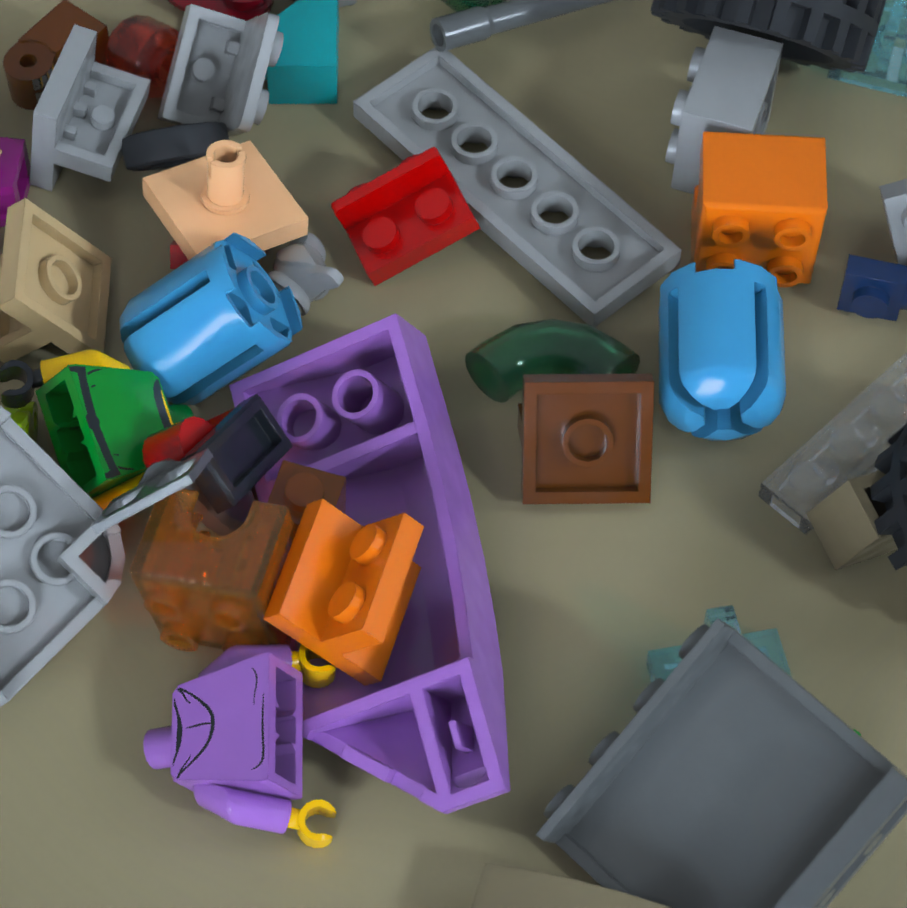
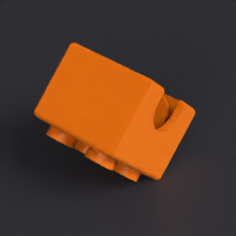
[691,131,828,287]

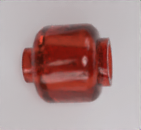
[104,15,180,98]

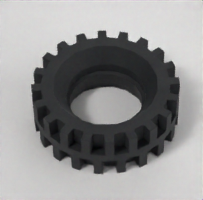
[650,0,886,73]

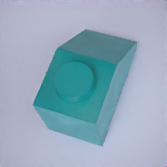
[265,0,339,104]

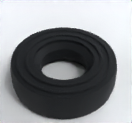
[122,122,229,171]

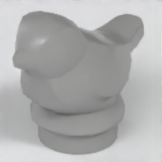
[267,232,343,316]

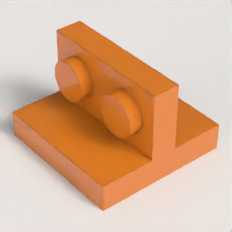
[263,499,424,686]

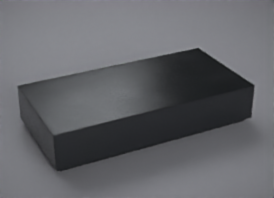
[180,394,293,514]

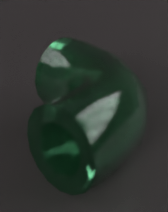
[465,319,640,403]

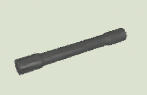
[430,0,614,52]

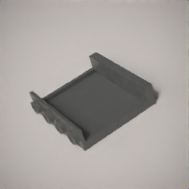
[536,618,907,908]

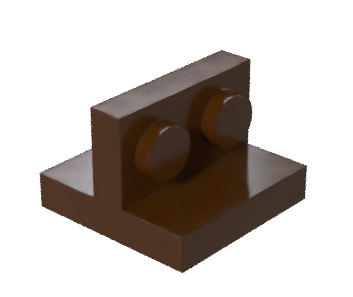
[518,373,654,504]

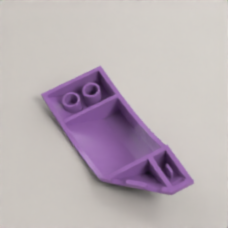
[229,313,510,814]

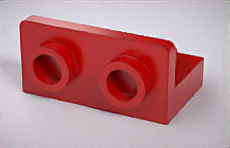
[331,147,480,286]

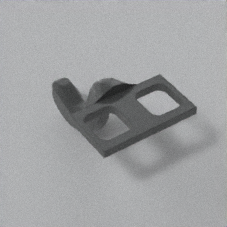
[91,448,257,538]

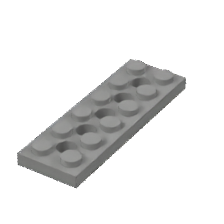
[353,47,682,329]

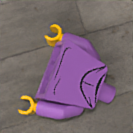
[143,644,336,848]

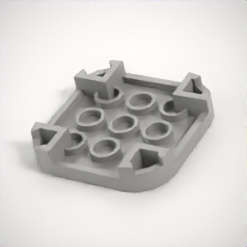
[0,406,126,707]

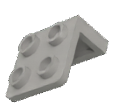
[157,4,284,137]

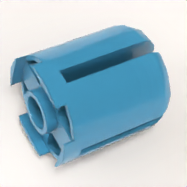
[119,233,303,406]
[658,259,786,441]

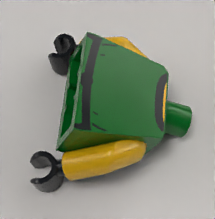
[0,349,194,510]

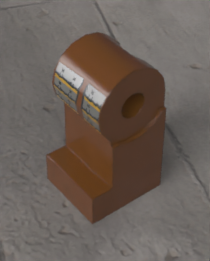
[3,0,113,110]

